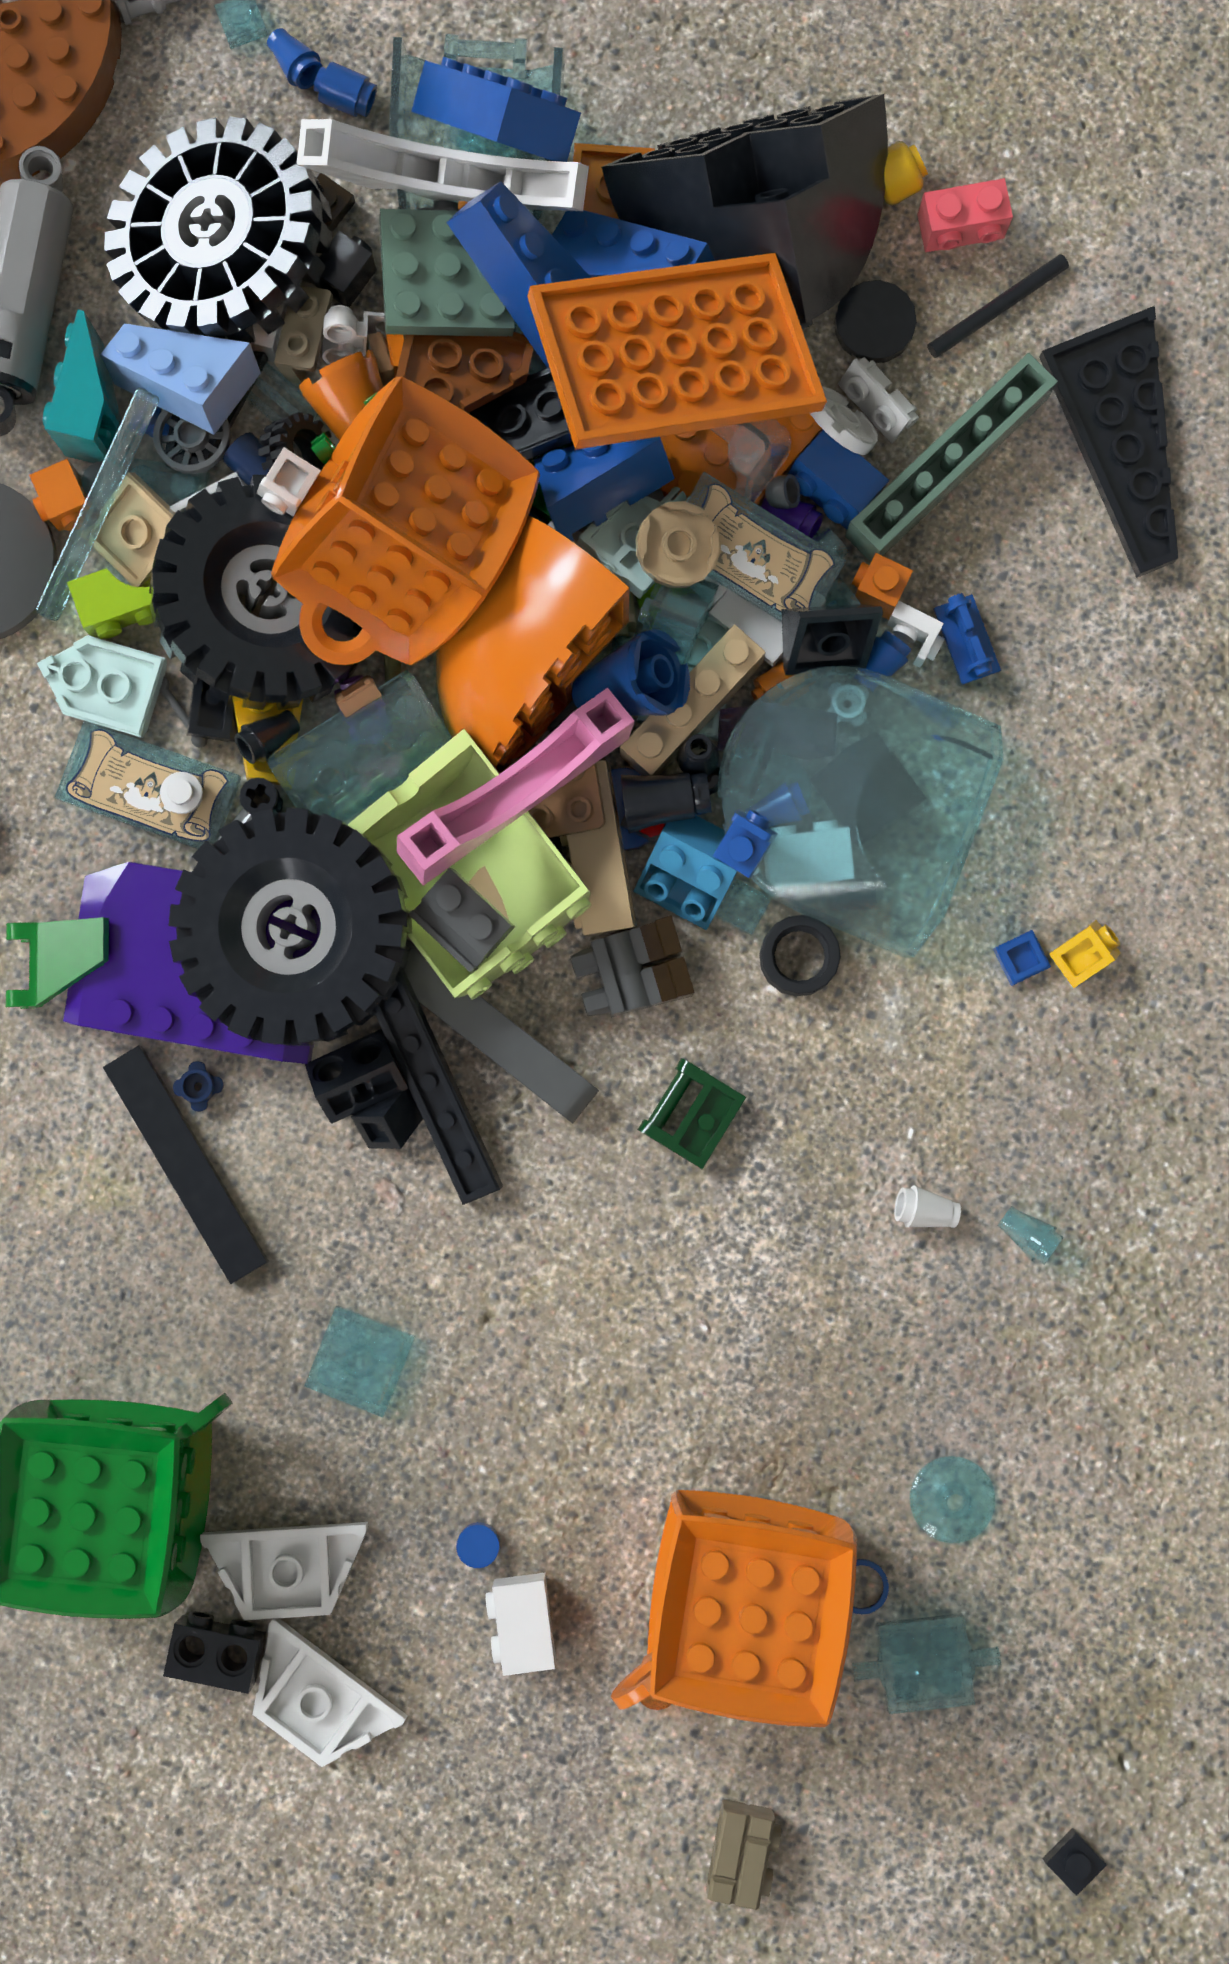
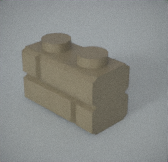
[706,1799,781,1910]

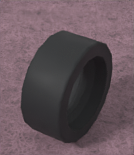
[759,915,841,997]

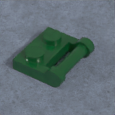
[637,1058,746,1170]

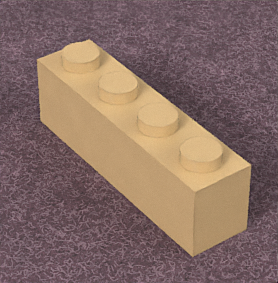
[620,624,766,776]
[560,760,637,937]

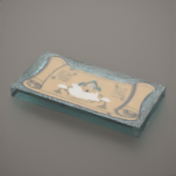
[686,472,846,622]
[54,721,242,849]

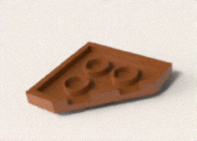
[396,332,533,413]

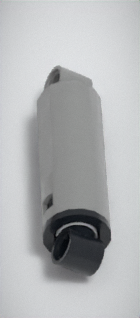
[0,146,74,436]

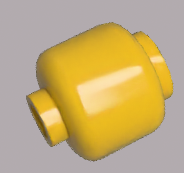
[884,141,928,206]

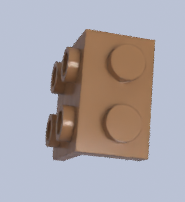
[510,749,605,838]

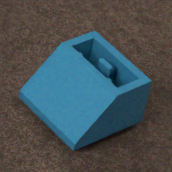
[633,815,738,930]

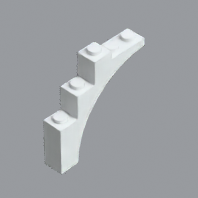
[297,119,589,211]

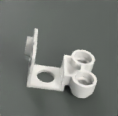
[322,305,405,364]

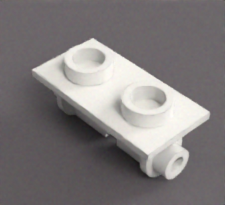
[838,357,919,444]

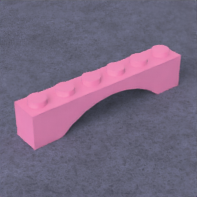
[397,688,634,886]

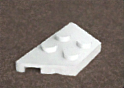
[200,1522,368,1620]
[252,1618,408,1767]

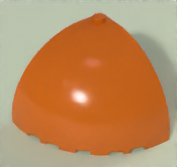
[436,515,629,774]

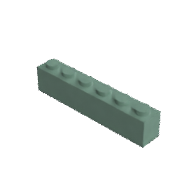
[845,352,1058,562]

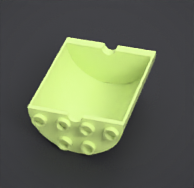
[348,729,592,1000]

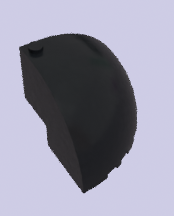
[601,94,888,329]

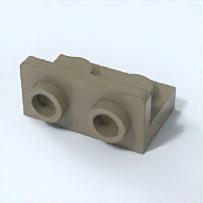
[274,285,333,384]

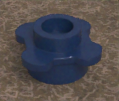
[173,1061,224,1112]

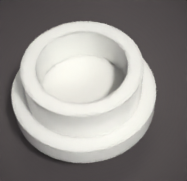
[160,772,203,814]

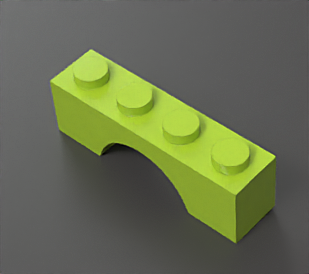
[67,568,153,639]

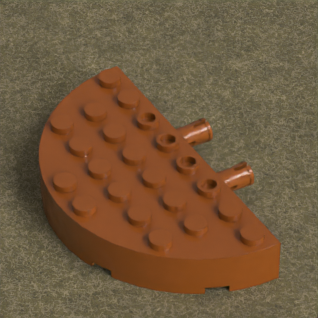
[0,0,122,186]

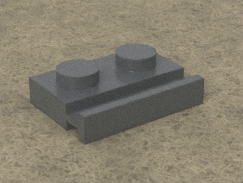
[409,868,515,973]

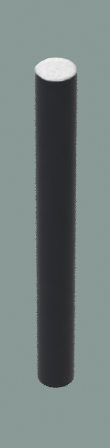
[927,254,1069,358]

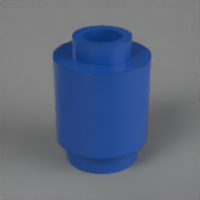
[314,62,377,117]

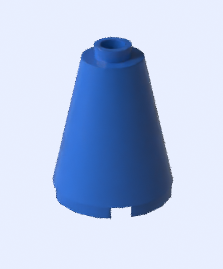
[572,629,690,716]

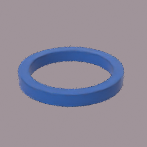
[853,1559,889,1615]

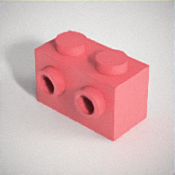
[917,178,1013,253]

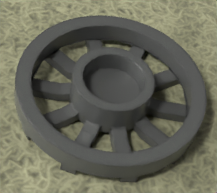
[153,410,232,474]

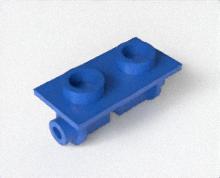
[933,593,1001,685]

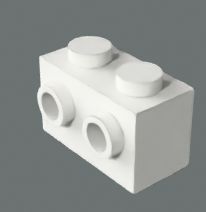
[486,1573,556,1676]

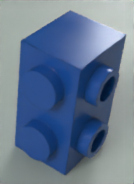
[788,430,889,530]

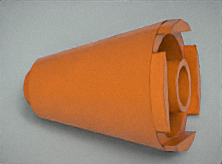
[299,350,383,441]

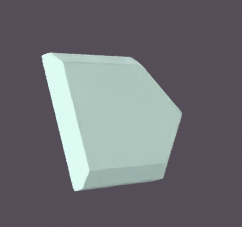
[37,635,167,738]

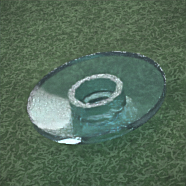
[909,1456,995,1543]

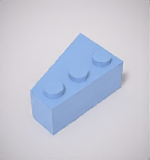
[100,323,261,435]

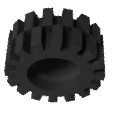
[258,412,336,471]

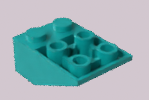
[43,309,124,464]

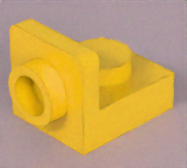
[1049,920,1121,988]

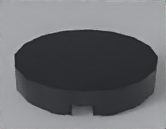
[834,280,917,363]

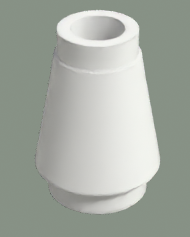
[894,1185,961,1228]

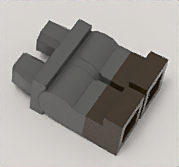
[570,915,695,1018]

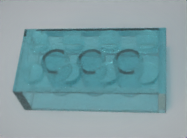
[266,670,452,822]

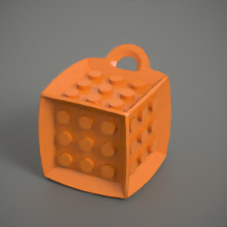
[271,376,540,665]
[611,1490,857,1727]

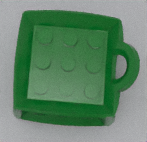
[0,1393,233,1619]

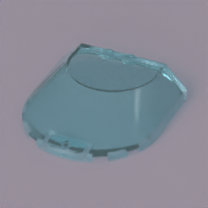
[718,666,1004,958]

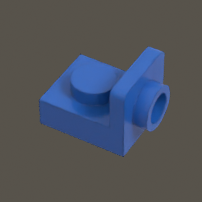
[713,809,778,878]

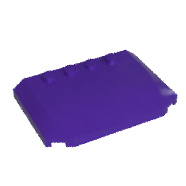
[63,862,321,1064]

